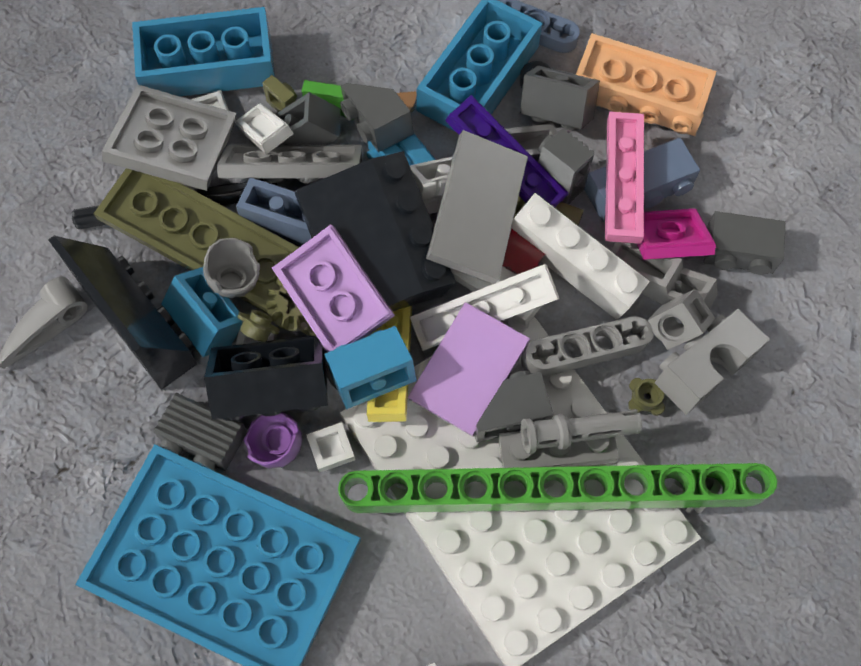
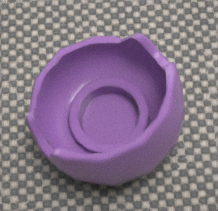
[243,412,302,469]

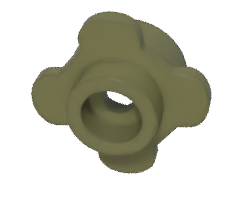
[237,310,280,342]
[628,378,665,416]

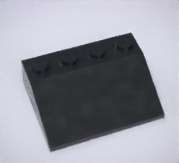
[295,151,456,311]
[48,235,197,390]

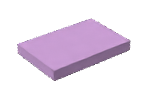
[272,225,395,353]
[408,302,530,437]

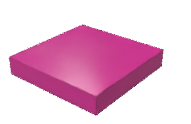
[637,208,716,260]

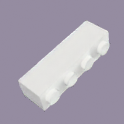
[511,193,650,320]

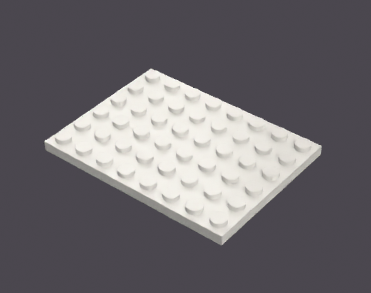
[340,317,701,666]

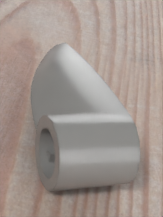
[0,277,88,369]

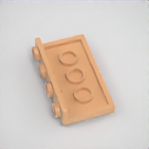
[575,33,717,136]

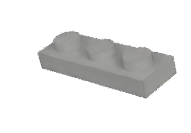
[498,431,619,468]

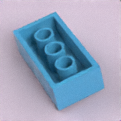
[416,0,542,132]
[132,7,275,97]

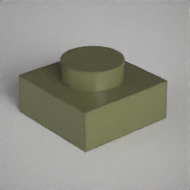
[262,75,297,112]

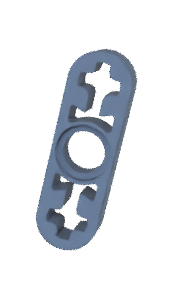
[498,0,580,53]

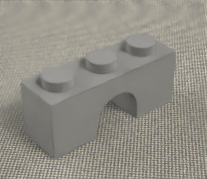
[655,309,770,415]

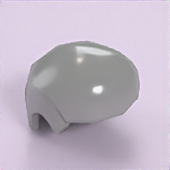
[203,238,260,298]

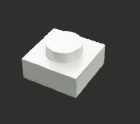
[306,422,355,473]

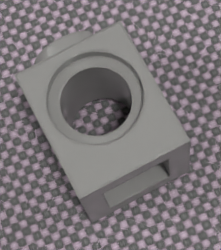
[648,288,715,350]

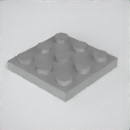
[102,84,236,191]

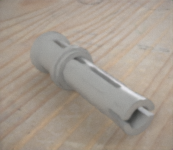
[521,409,642,454]

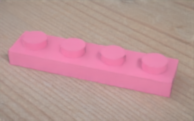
[605,112,644,244]

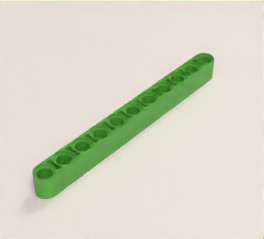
[338,463,777,513]

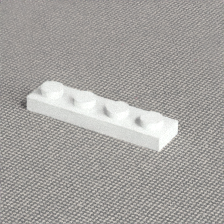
[410,264,560,351]

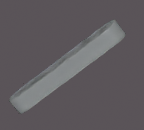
[521,316,654,377]

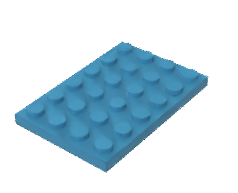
[75,444,361,666]

